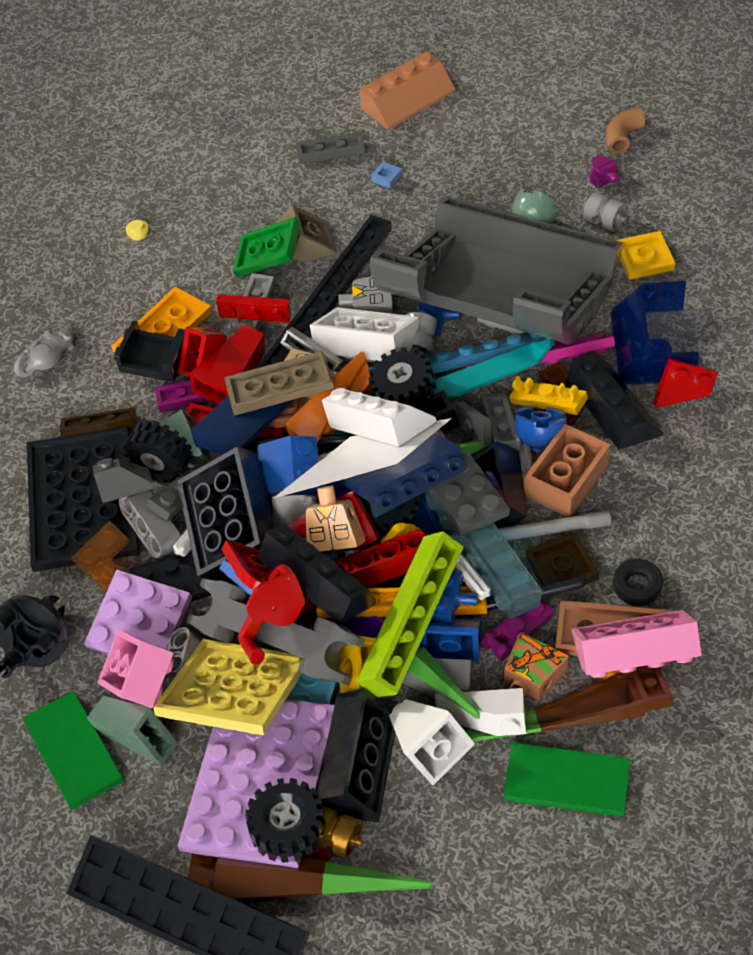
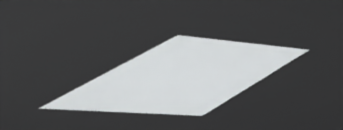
[273,418,452,499]

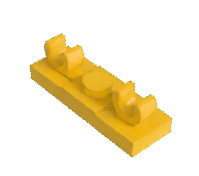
[509,376,588,415]

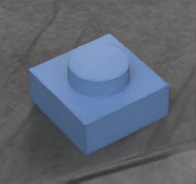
[371,162,403,189]

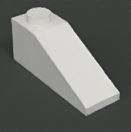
[435,688,526,736]

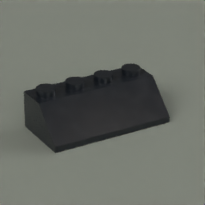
[567,352,663,450]
[257,524,376,625]
[317,688,395,822]

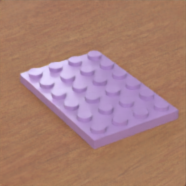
[178,699,335,868]

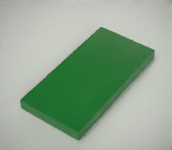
[22,691,124,810]
[504,742,630,817]

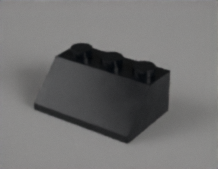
[473,441,527,531]

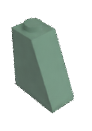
[87,696,178,766]

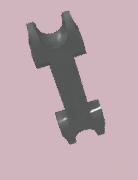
[186,578,365,685]

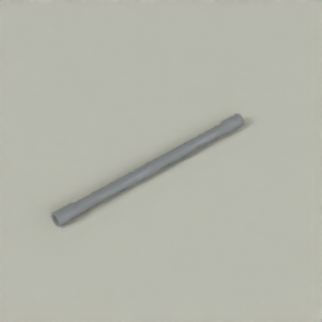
[343,510,611,557]

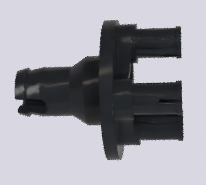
[0,595,68,678]

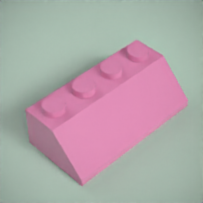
[572,610,701,677]

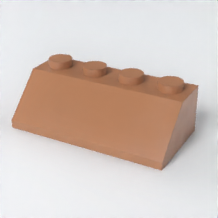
[360,51,455,130]

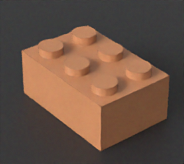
[524,424,611,517]

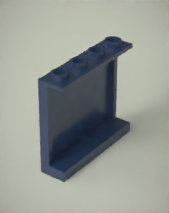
[326,433,466,518]

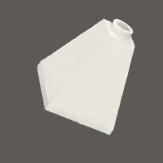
[389,699,475,785]

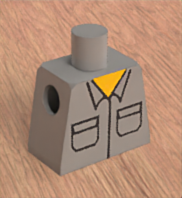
[339,276,393,314]

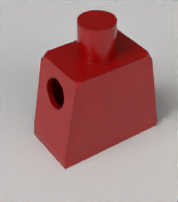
[178,327,227,376]

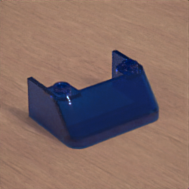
[610,281,699,385]

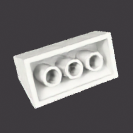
[310,307,420,362]
[322,388,437,447]

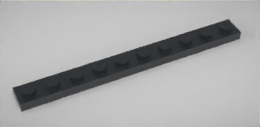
[256,215,392,369]

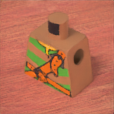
[504,632,568,700]

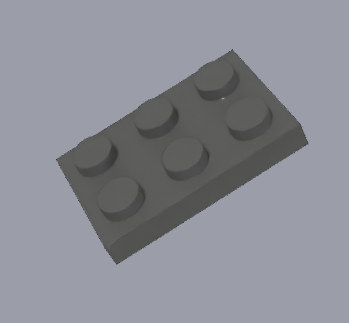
[429,452,510,536]

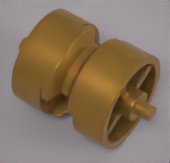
[313,806,363,859]

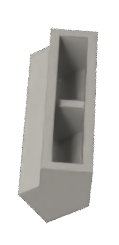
[280,327,343,372]

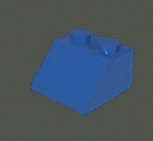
[257,436,320,497]
[421,616,481,662]

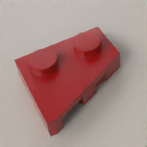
[653,358,718,407]

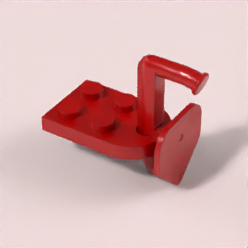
[221,540,305,665]

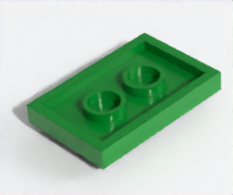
[233,217,301,277]

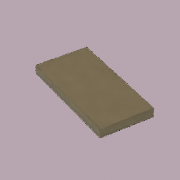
[224,351,334,416]

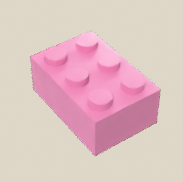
[97,630,174,708]

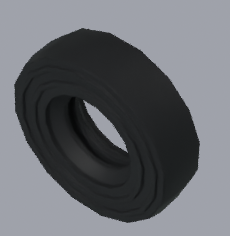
[613,558,663,606]

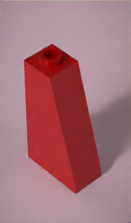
[190,325,265,404]

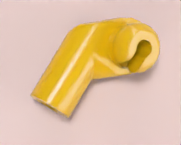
[381,522,421,542]

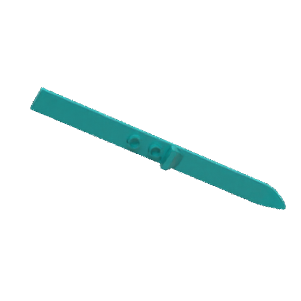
[317,339,552,450]

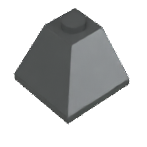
[92,458,154,503]

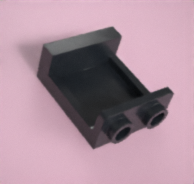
[114,321,185,383]

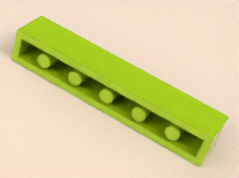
[356,531,463,697]

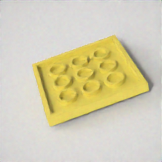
[154,639,302,735]

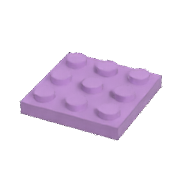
[84,570,192,654]

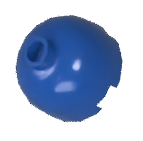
[515,407,567,452]

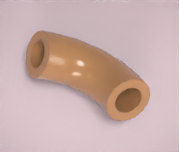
[605,106,645,154]

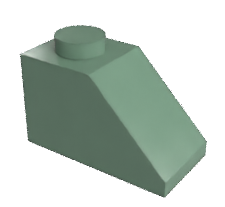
[160,410,211,460]

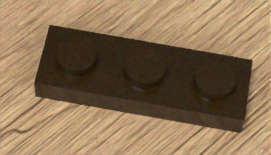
[60,407,137,437]

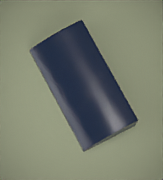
[190,395,295,454]

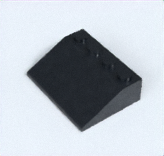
[177,446,275,577]

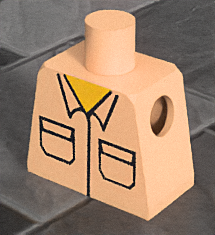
[306,486,365,552]

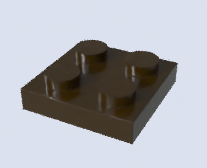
[525,532,599,598]

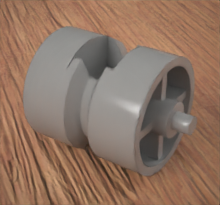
[583,192,627,232]
[406,311,437,356]

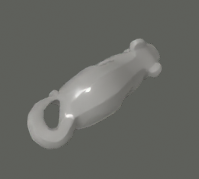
[14,325,74,378]

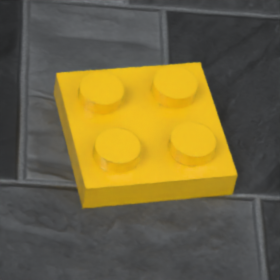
[616,231,676,280]

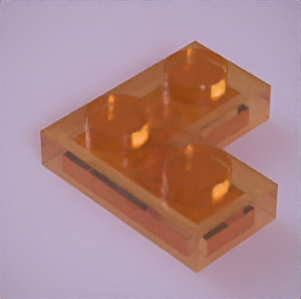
[71,521,130,593]

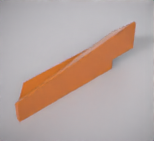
[286,352,371,443]

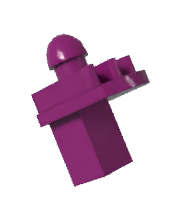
[589,154,619,188]

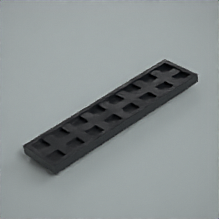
[66,835,310,955]

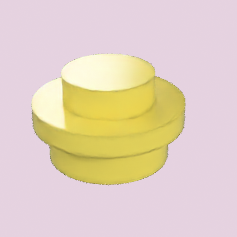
[126,220,149,240]

